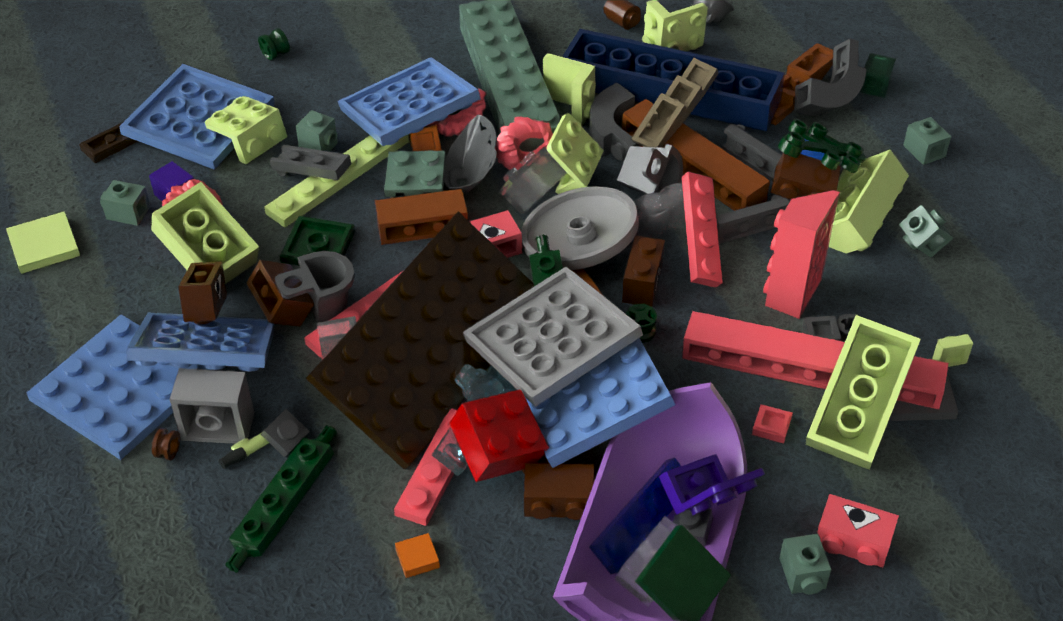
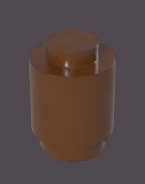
[604,0,641,30]

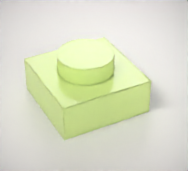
[932,334,973,367]

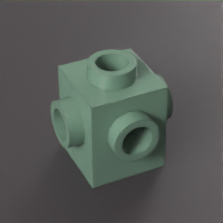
[899,205,953,257]

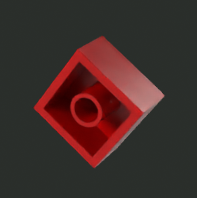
[449,389,549,482]

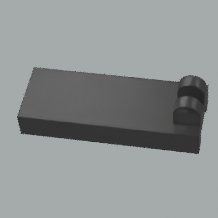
[722,124,782,182]
[270,145,351,180]
[716,195,790,244]

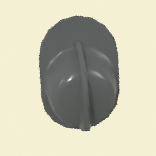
[692,0,734,24]

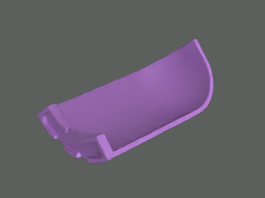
[553,382,747,621]

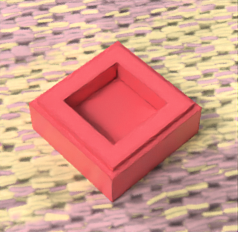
[752,404,793,444]

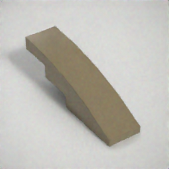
[631,58,719,148]

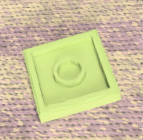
[6,212,80,274]

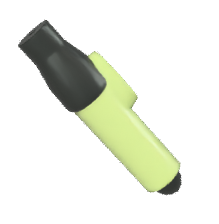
[219,433,269,469]

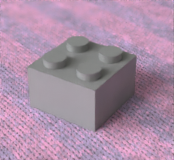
[170,368,254,444]

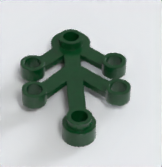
[778,119,866,173]

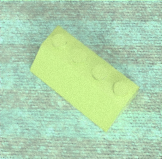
[829,150,909,254]

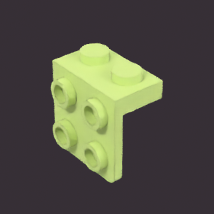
[642,0,708,51]
[543,54,596,126]
[205,96,287,164]
[547,113,604,194]

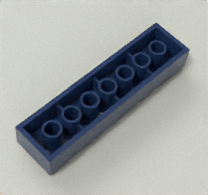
[562,29,785,131]

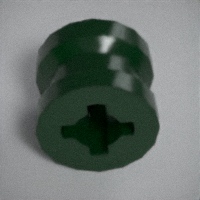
[258,28,290,61]
[626,304,657,343]

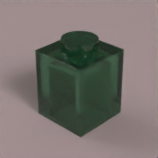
[860,53,896,98]

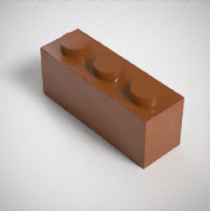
[375,189,468,245]

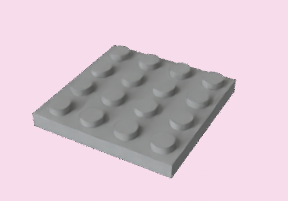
[463,267,643,407]

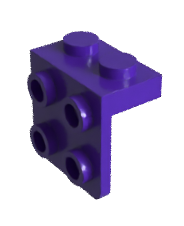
[659,454,765,516]

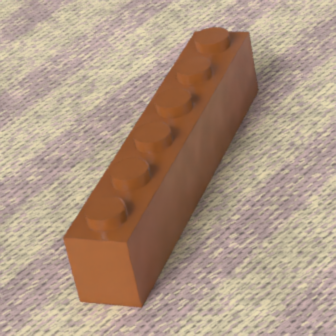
[622,99,770,211]

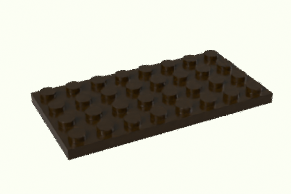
[305,211,534,469]

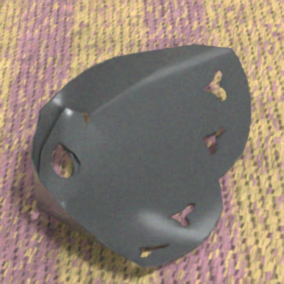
[444,114,497,197]

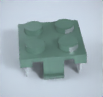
[384,150,446,198]

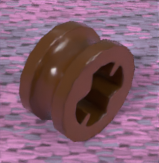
[152,428,180,461]

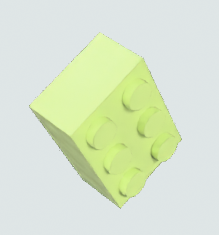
[151,182,259,284]

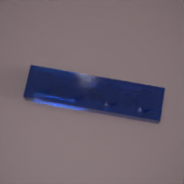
[589,457,681,575]

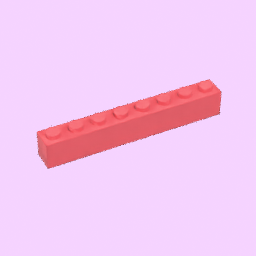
[682,311,949,409]

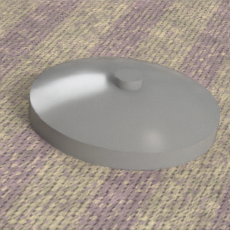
[521,186,639,270]

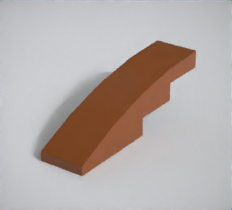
[771,43,833,126]

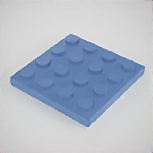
[338,57,481,146]
[119,64,274,170]
[127,312,275,372]
[26,315,212,460]
[526,338,676,468]

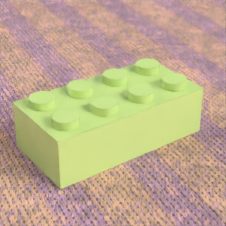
[806,315,921,470]

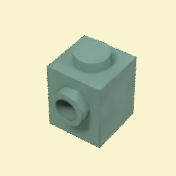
[296,110,338,152]
[903,117,951,165]
[100,180,151,226]
[779,534,831,595]

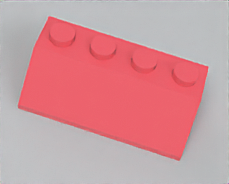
[763,190,840,319]

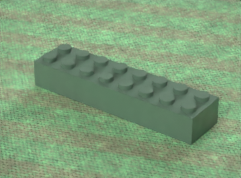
[459,0,561,152]

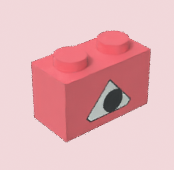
[470,210,522,258]
[817,494,899,568]

